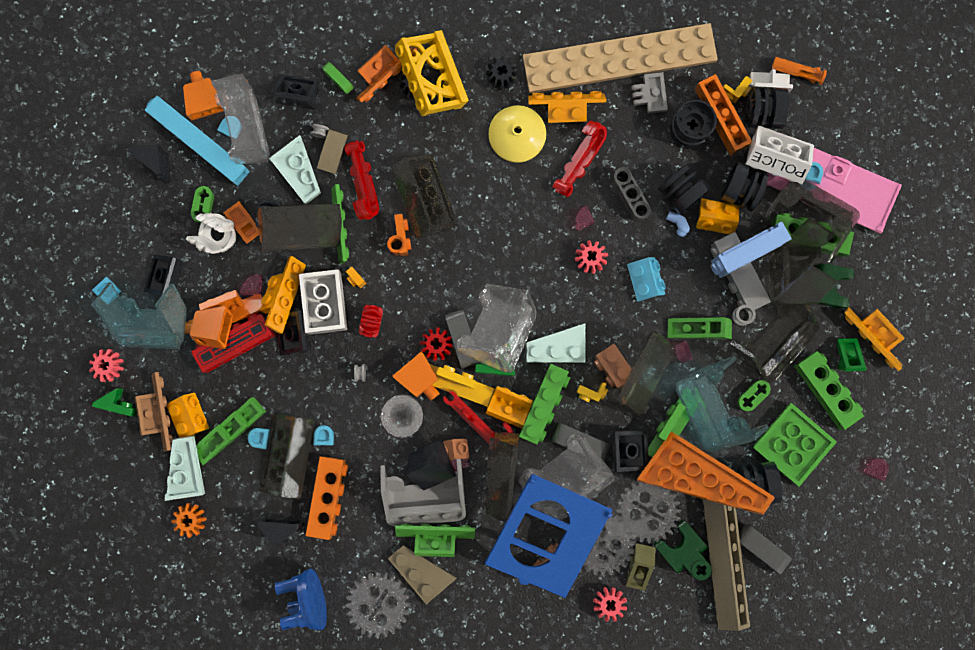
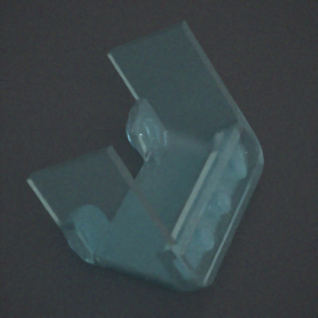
[92,282,187,349]
[676,356,769,452]

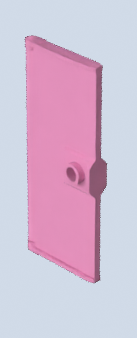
[767,148,902,234]

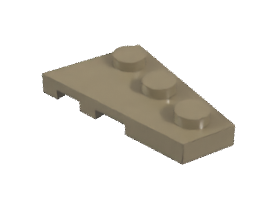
[388,545,457,605]

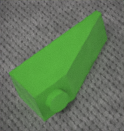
[668,317,732,339]

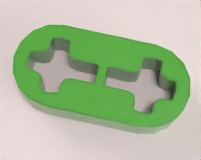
[322,62,354,95]
[191,186,214,224]
[737,380,771,411]

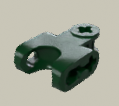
[792,263,855,309]
[653,519,711,580]

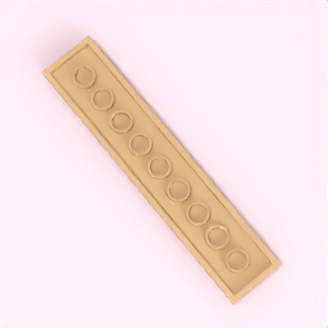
[523,23,718,94]

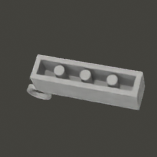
[711,232,771,326]

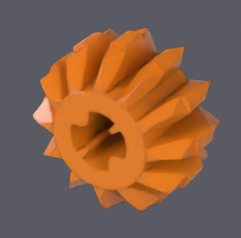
[171,503,207,538]

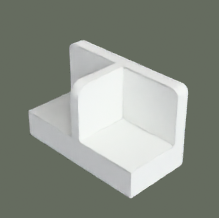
[749,69,793,94]

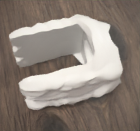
[186,213,236,254]

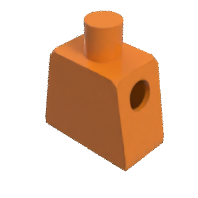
[183,71,226,121]
[183,306,233,349]
[393,352,440,401]

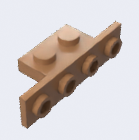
[135,372,173,452]

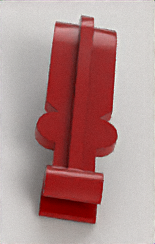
[553,121,607,197]
[344,140,379,220]
[443,389,514,450]

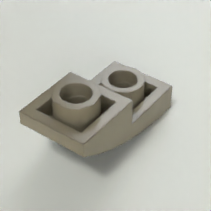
[317,129,348,174]

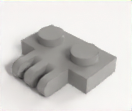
[631,72,668,114]

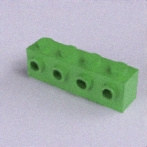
[518,364,570,444]

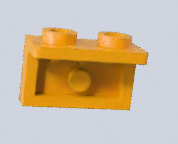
[696,198,740,234]
[486,386,533,428]
[167,393,209,438]

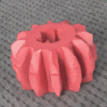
[575,240,608,274]
[89,349,124,382]
[593,587,627,622]

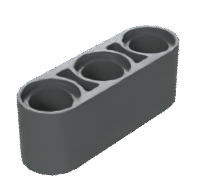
[612,167,650,222]
[445,309,480,369]
[551,423,611,464]
[739,523,792,575]

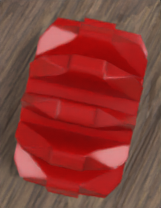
[359,305,383,338]
[420,328,453,361]

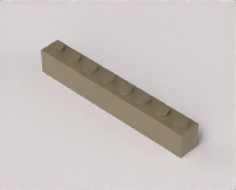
[702,466,750,631]

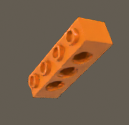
[695,74,752,156]
[306,456,348,540]

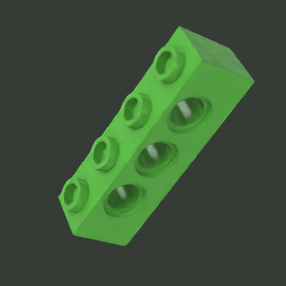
[771,213,854,258]
[793,351,864,430]

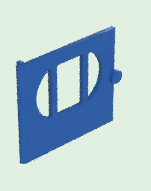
[485,474,613,598]

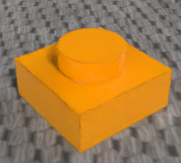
[346,267,366,289]

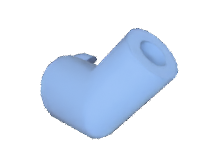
[666,211,690,237]

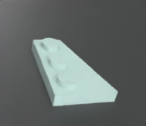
[269,135,321,204]
[526,324,585,363]
[165,436,205,501]

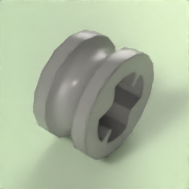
[310,124,329,139]
[354,364,366,382]

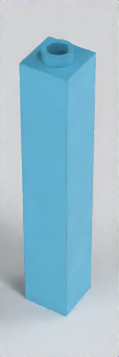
[145,96,250,186]

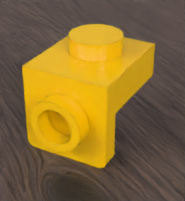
[723,76,752,103]
[576,382,608,402]

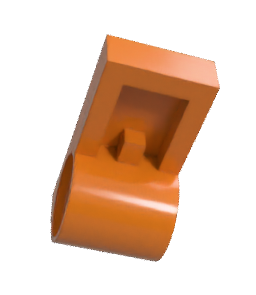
[387,214,411,256]

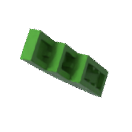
[196,397,266,465]

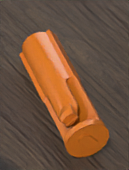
[772,57,827,85]

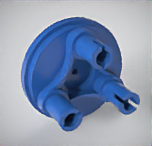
[275,569,327,631]

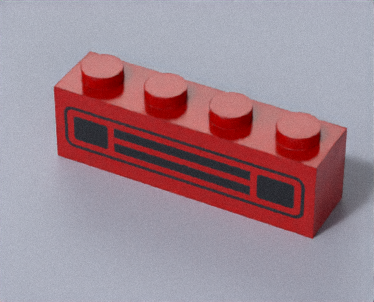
[191,313,275,373]

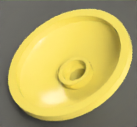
[489,105,546,163]

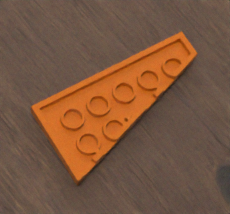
[637,431,774,515]

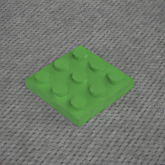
[752,403,837,487]

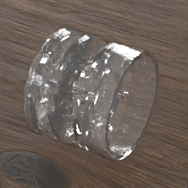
[381,394,423,438]

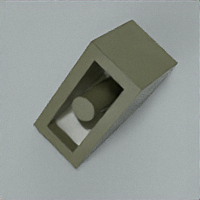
[626,543,656,591]

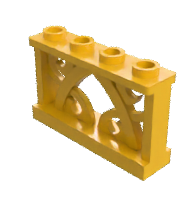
[395,30,469,116]

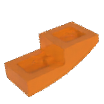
[223,201,262,244]

